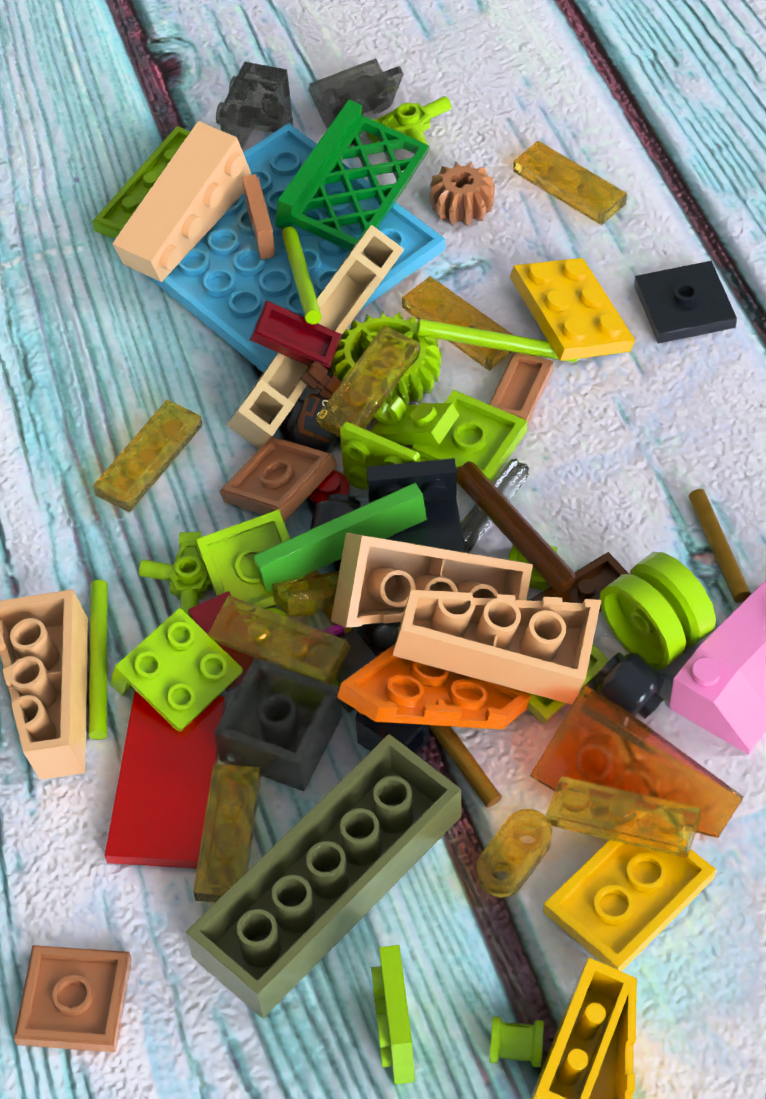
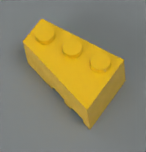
[530,957,637,1099]

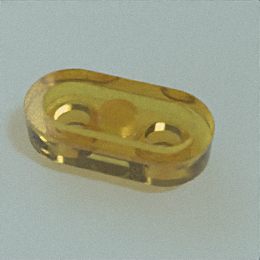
[477,809,552,897]

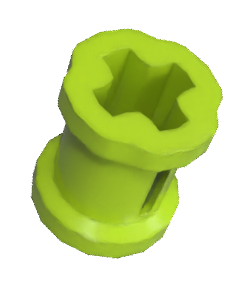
[489,1016,544,1068]

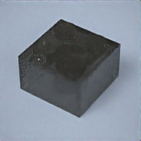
[214,658,342,791]

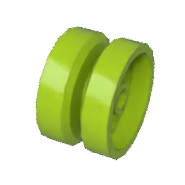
[600,552,716,670]

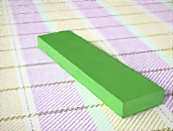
[253,483,427,592]

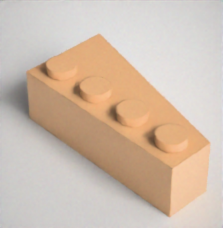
[112,121,252,282]
[331,532,533,627]
[0,589,88,780]
[393,590,601,705]

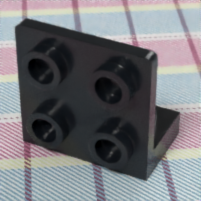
[367,458,465,552]

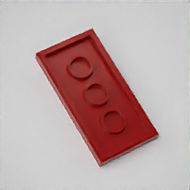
[105,692,226,869]

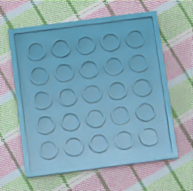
[113,123,445,372]

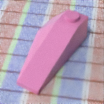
[669,580,766,755]

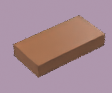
[242,174,275,260]
[489,352,553,425]

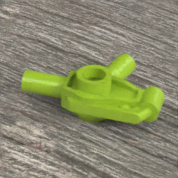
[366,96,451,152]
[139,531,212,615]

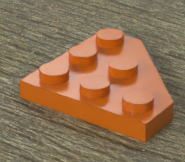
[337,644,531,729]

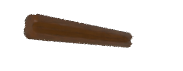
[456,461,576,593]

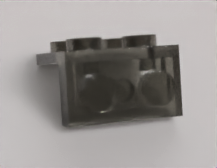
[308,58,404,128]
[216,61,293,151]

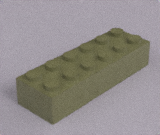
[185,734,462,1019]

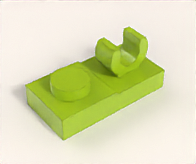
[370,396,459,445]

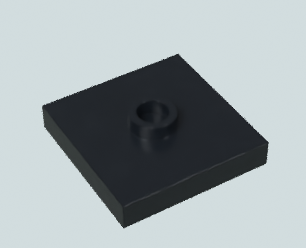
[634,261,737,344]

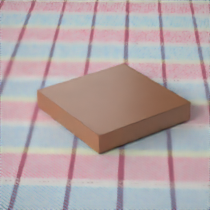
[219,437,337,522]
[14,945,132,1052]

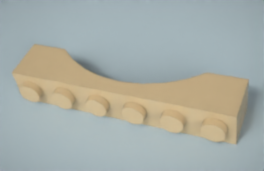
[226,225,404,449]

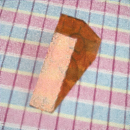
[530,685,744,838]

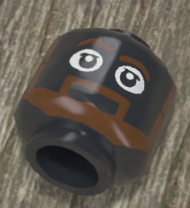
[287,393,352,453]

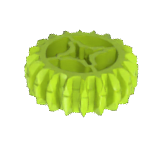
[331,311,442,407]

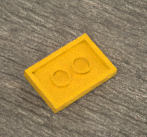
[510,258,635,361]
[543,809,716,972]

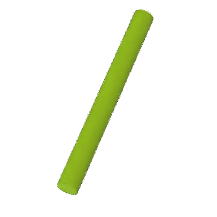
[282,226,322,325]
[416,319,578,363]
[89,580,108,740]

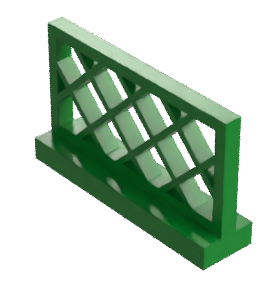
[275,100,429,251]

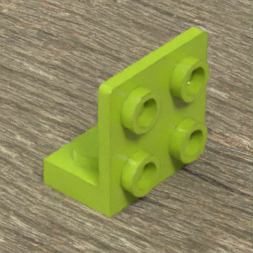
[340,422,430,490]
[110,608,243,732]

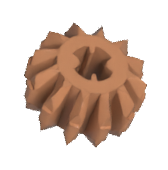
[430,162,495,227]

